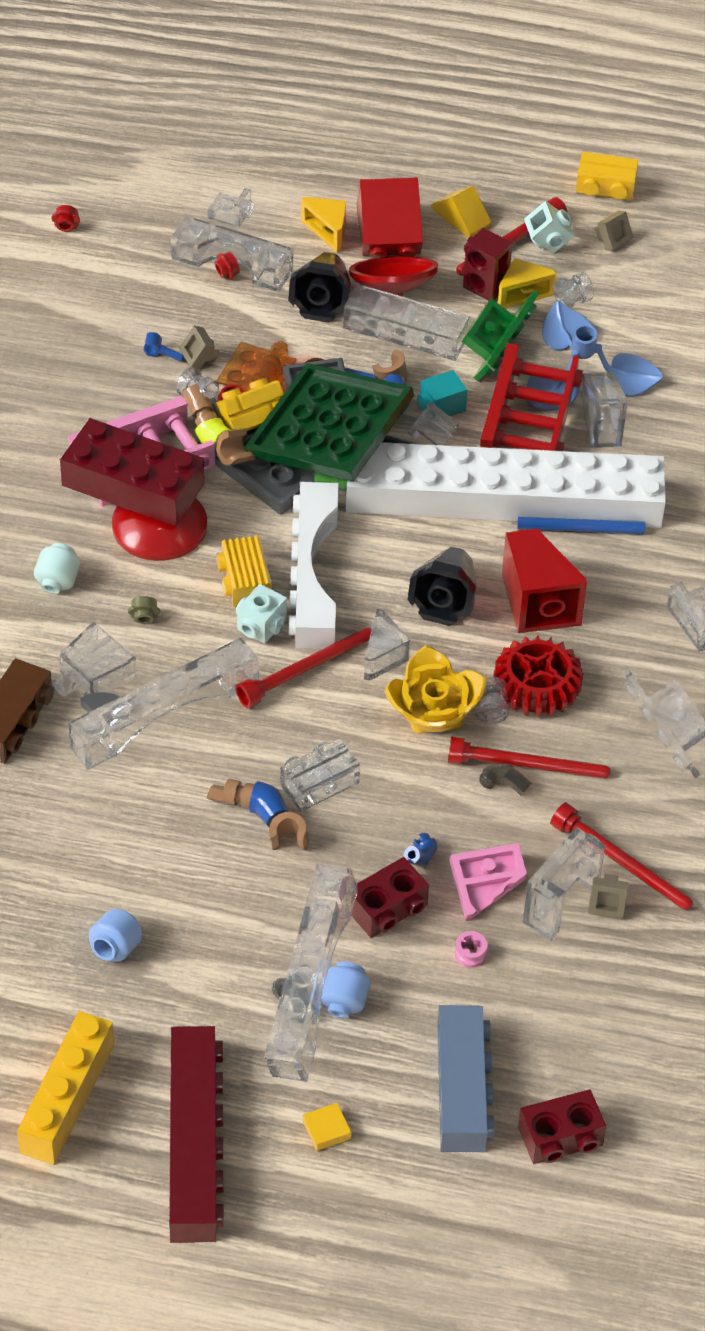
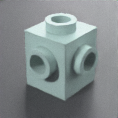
[524,201,575,254]
[236,584,287,644]

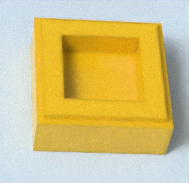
[303,1103,352,1151]

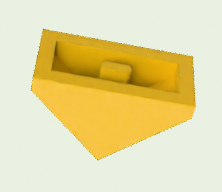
[431,185,491,238]
[301,197,347,252]
[498,258,556,308]

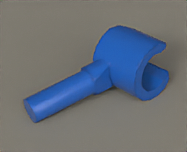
[144,332,184,362]

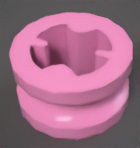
[455,931,488,967]

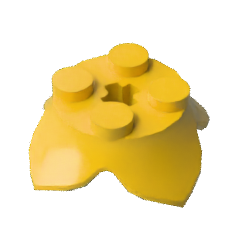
[385,645,486,733]

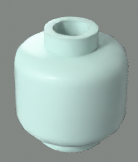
[34,543,80,594]

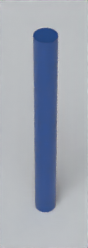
[517,517,645,534]

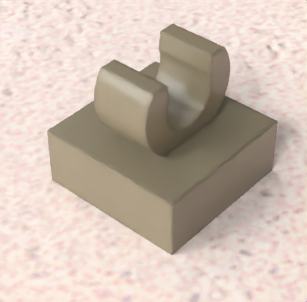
[595,211,634,250]
[179,325,220,370]
[588,874,629,919]

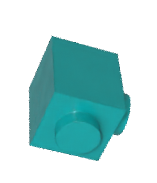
[417,370,468,422]

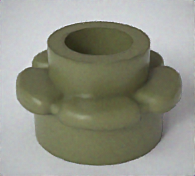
[128,596,160,624]

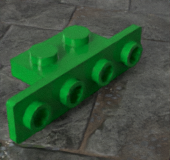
[461,290,539,381]

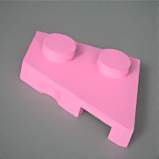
[450,843,527,921]

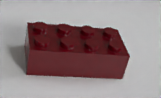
[60,418,205,527]

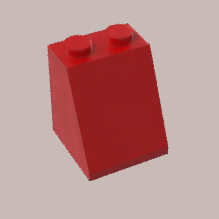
[356,177,423,258]
[502,528,587,633]

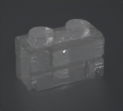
[280,738,361,812]

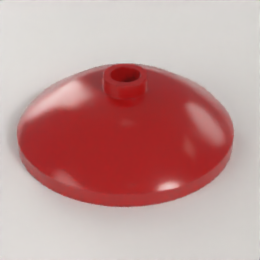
[349,256,438,298]
[112,498,207,561]

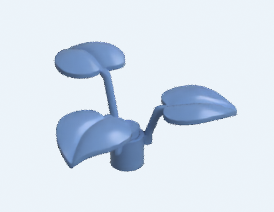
[527,300,663,411]

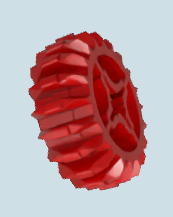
[493,635,583,718]

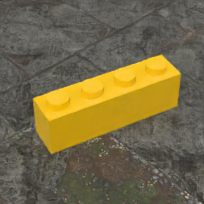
[17,1011,114,1165]

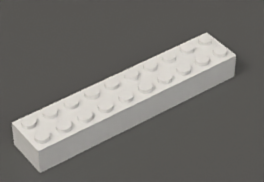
[346,442,665,528]

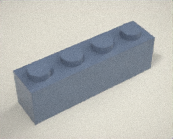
[437,1005,494,1152]

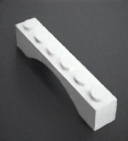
[289,482,338,649]

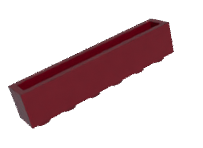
[169,1026,224,1243]

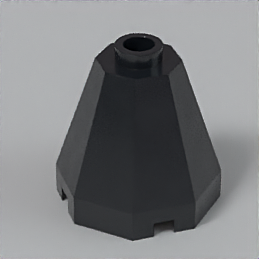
[288,252,351,323]
[407,547,477,626]

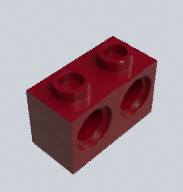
[462,228,513,301]
[346,857,429,938]
[518,1089,607,1164]

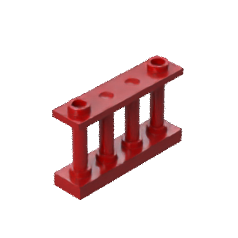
[480,343,583,451]

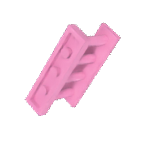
[69,396,215,507]

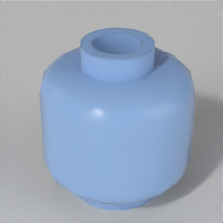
[89,909,142,962]
[319,961,371,1018]

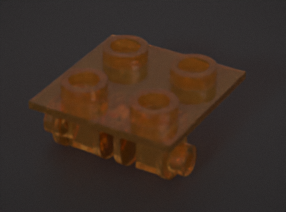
[216,341,296,391]

